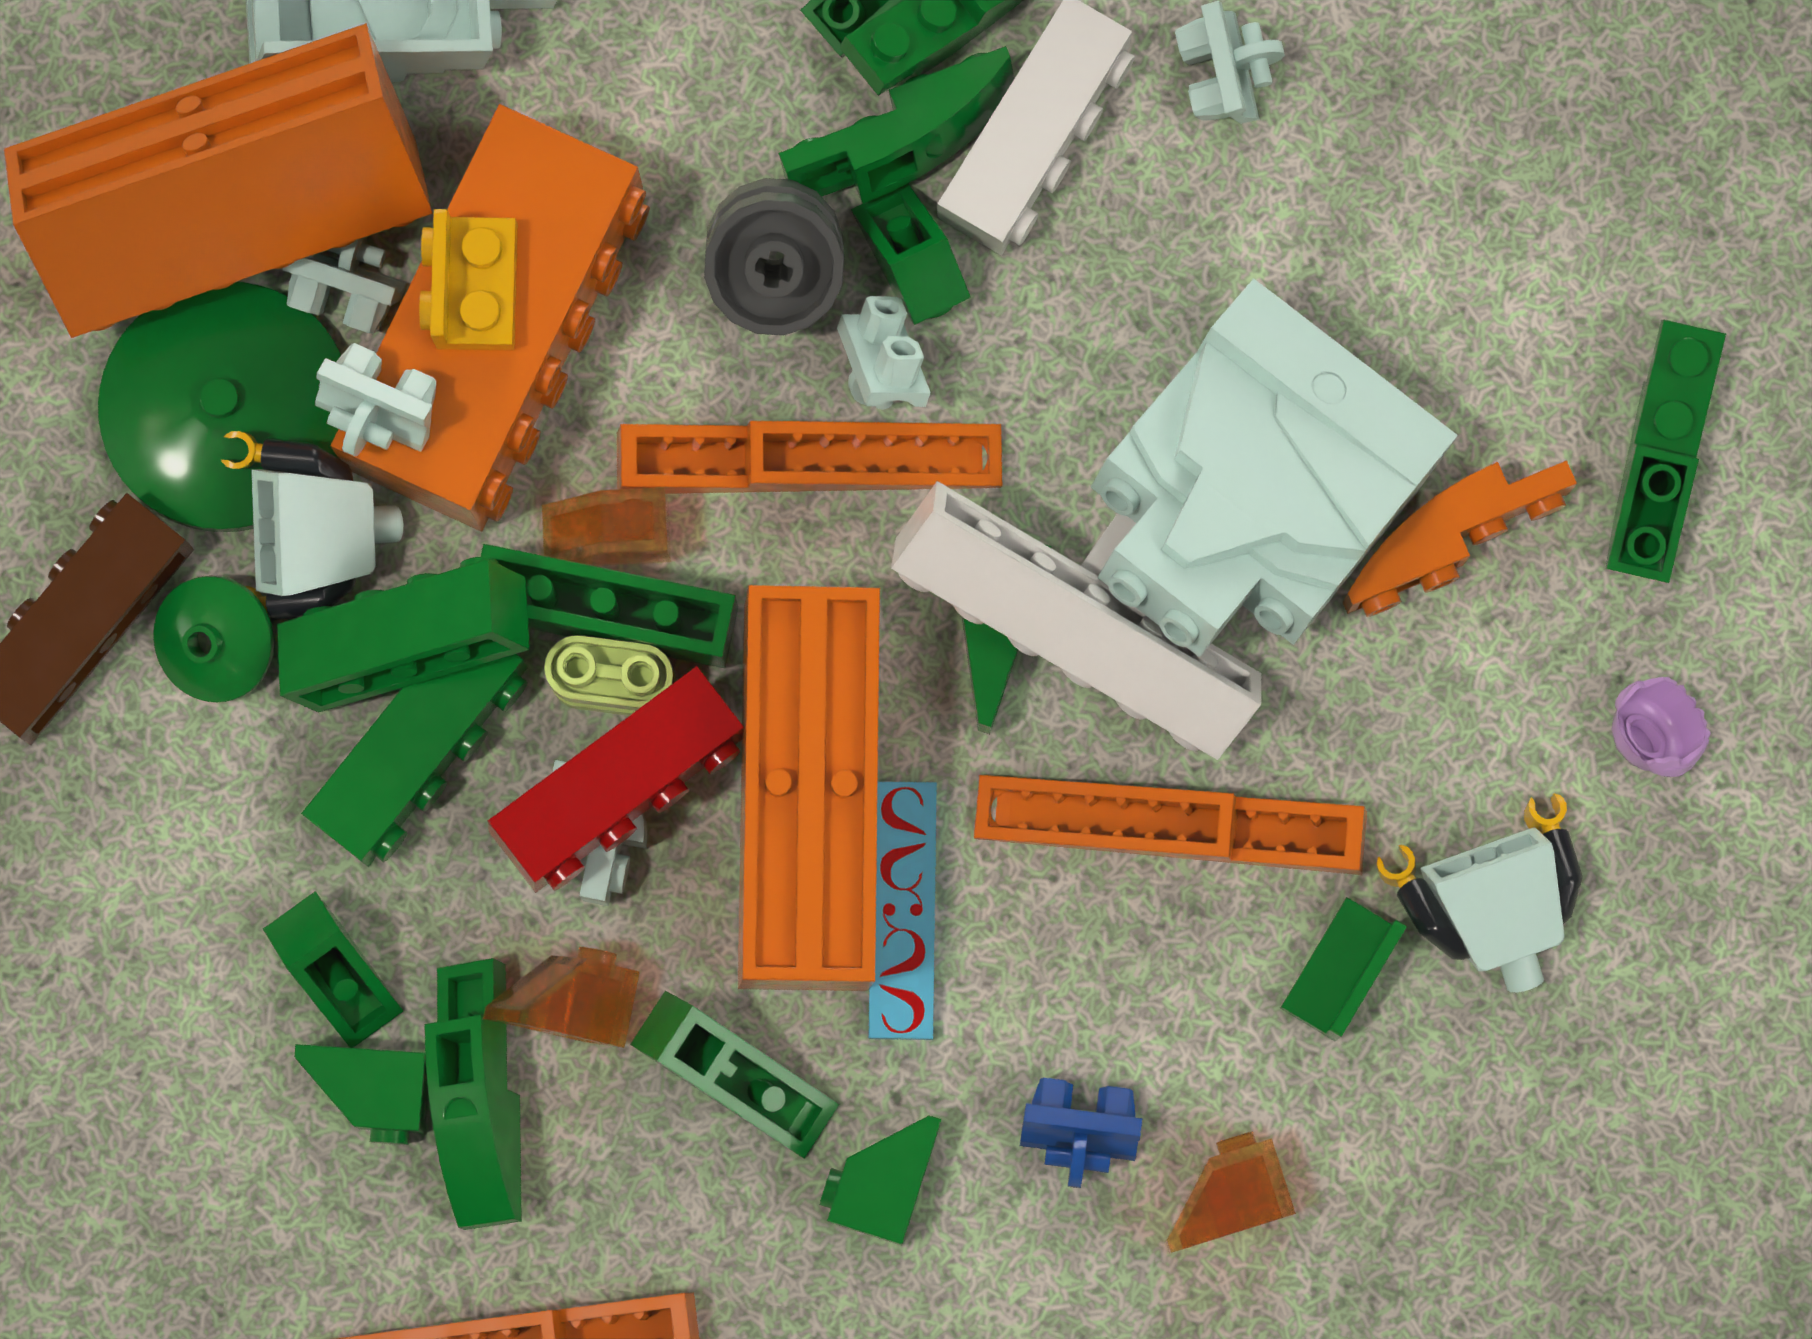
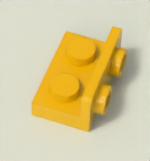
[419,209,518,350]

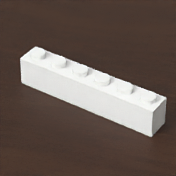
[891,481,1261,760]

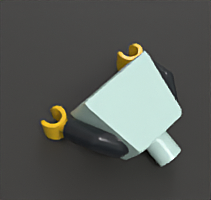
[221,431,404,620]
[1377,793,1582,993]

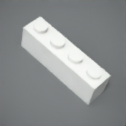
[937,0,1135,256]

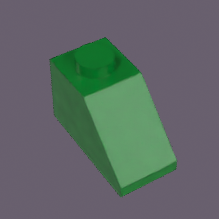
[851,184,971,325]
[263,891,403,1048]
[294,1044,428,1145]
[819,1115,941,1246]

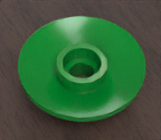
[153,575,274,703]

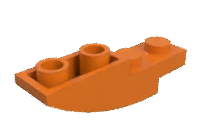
[1342,460,1577,617]

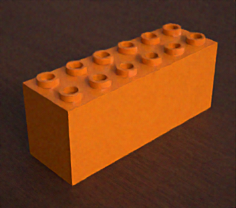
[4,23,433,338]
[331,104,650,532]
[738,585,880,991]

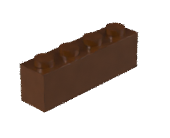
[0,493,194,745]

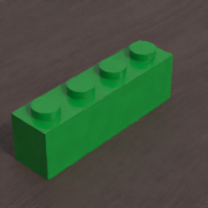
[481,544,738,669]
[277,557,530,713]
[301,654,528,867]

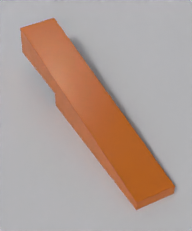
[617,421,1002,495]
[974,775,1367,875]
[337,1292,700,1339]

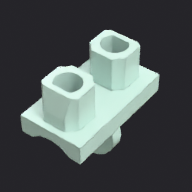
[1175,0,1285,124]
[282,236,407,334]
[837,296,930,410]
[315,343,437,456]

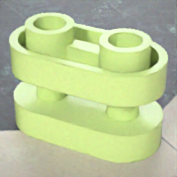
[545,635,676,716]

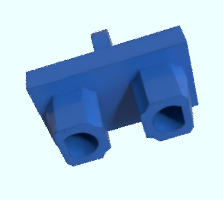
[1020,1077,1142,1188]

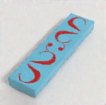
[869,782,937,1040]

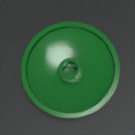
[98,282,341,532]

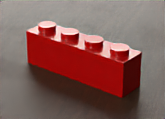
[487,666,744,893]

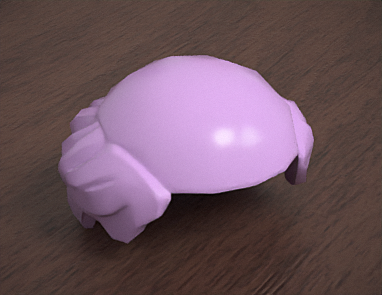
[1611,677,1711,777]

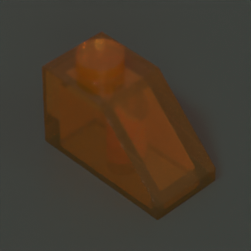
[542,487,671,566]
[483,947,640,1048]
[1164,1131,1296,1254]

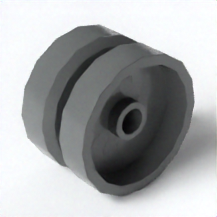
[704,178,844,336]

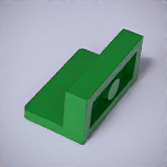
[1280,897,1407,1041]

